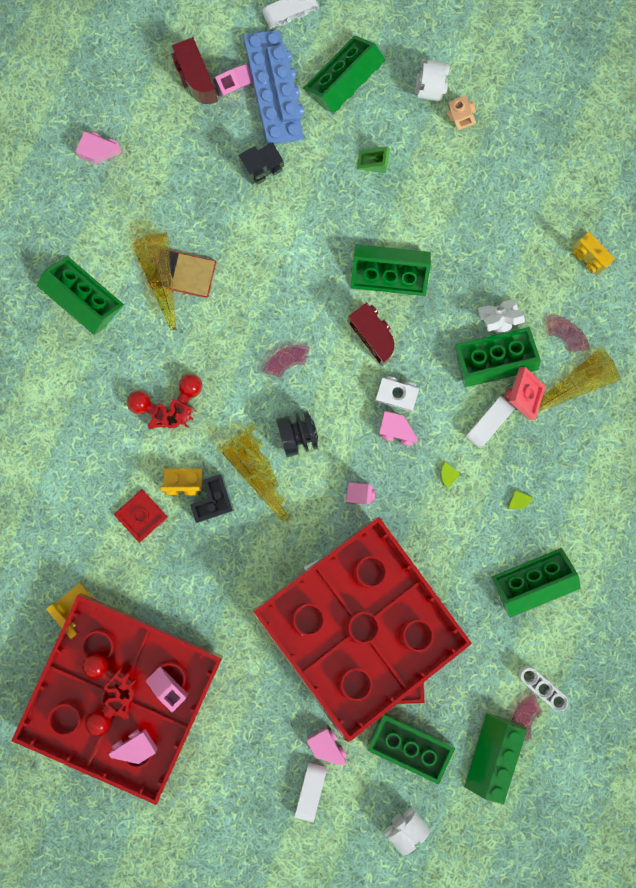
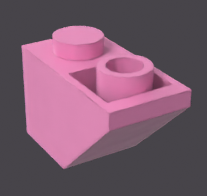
[213,64,252,98]
[76,132,122,164]
[378,411,418,446]
[346,483,376,505]
[146,666,188,712]
[307,726,347,765]
[109,729,158,764]

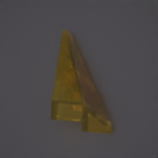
[132,232,177,330]
[538,347,621,412]
[219,424,291,522]

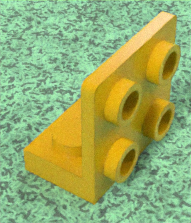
[572,232,615,275]
[160,469,203,495]
[46,583,93,639]

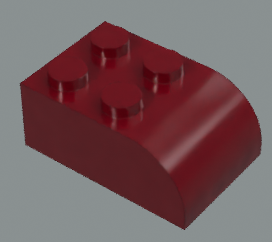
[171,37,218,104]
[347,302,395,366]

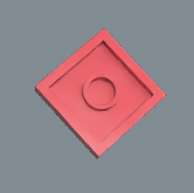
[505,367,546,420]

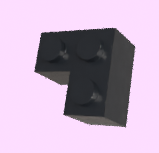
[238,142,284,185]
[190,474,234,523]

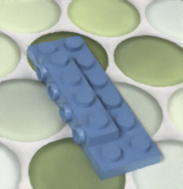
[243,30,304,146]

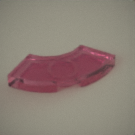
[547,316,590,352]
[263,345,310,378]
[512,694,542,741]

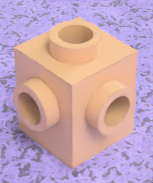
[448,95,476,130]

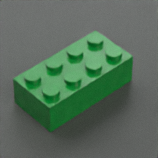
[366,713,455,785]

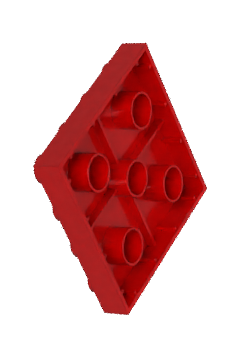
[251,517,472,742]
[11,593,223,805]

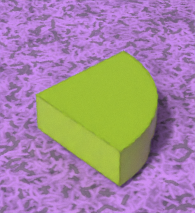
[441,462,460,489]
[508,490,533,509]

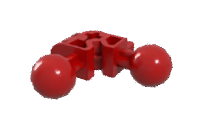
[126,374,203,429]
[82,654,138,736]

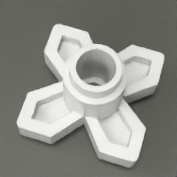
[478,299,525,334]

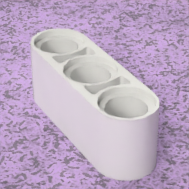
[262,0,319,30]
[465,395,516,449]
[518,666,568,711]
[294,762,327,823]

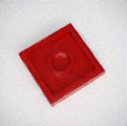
[114,489,168,543]

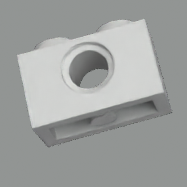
[375,376,419,412]

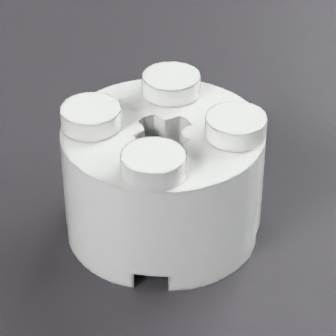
[415,59,450,101]
[383,807,430,856]

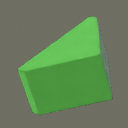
[357,147,390,173]

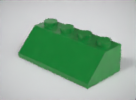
[303,35,385,114]
[351,244,431,296]
[37,256,124,335]
[455,327,541,388]
[491,548,581,618]
[464,713,527,805]

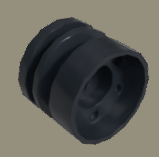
[276,410,318,458]

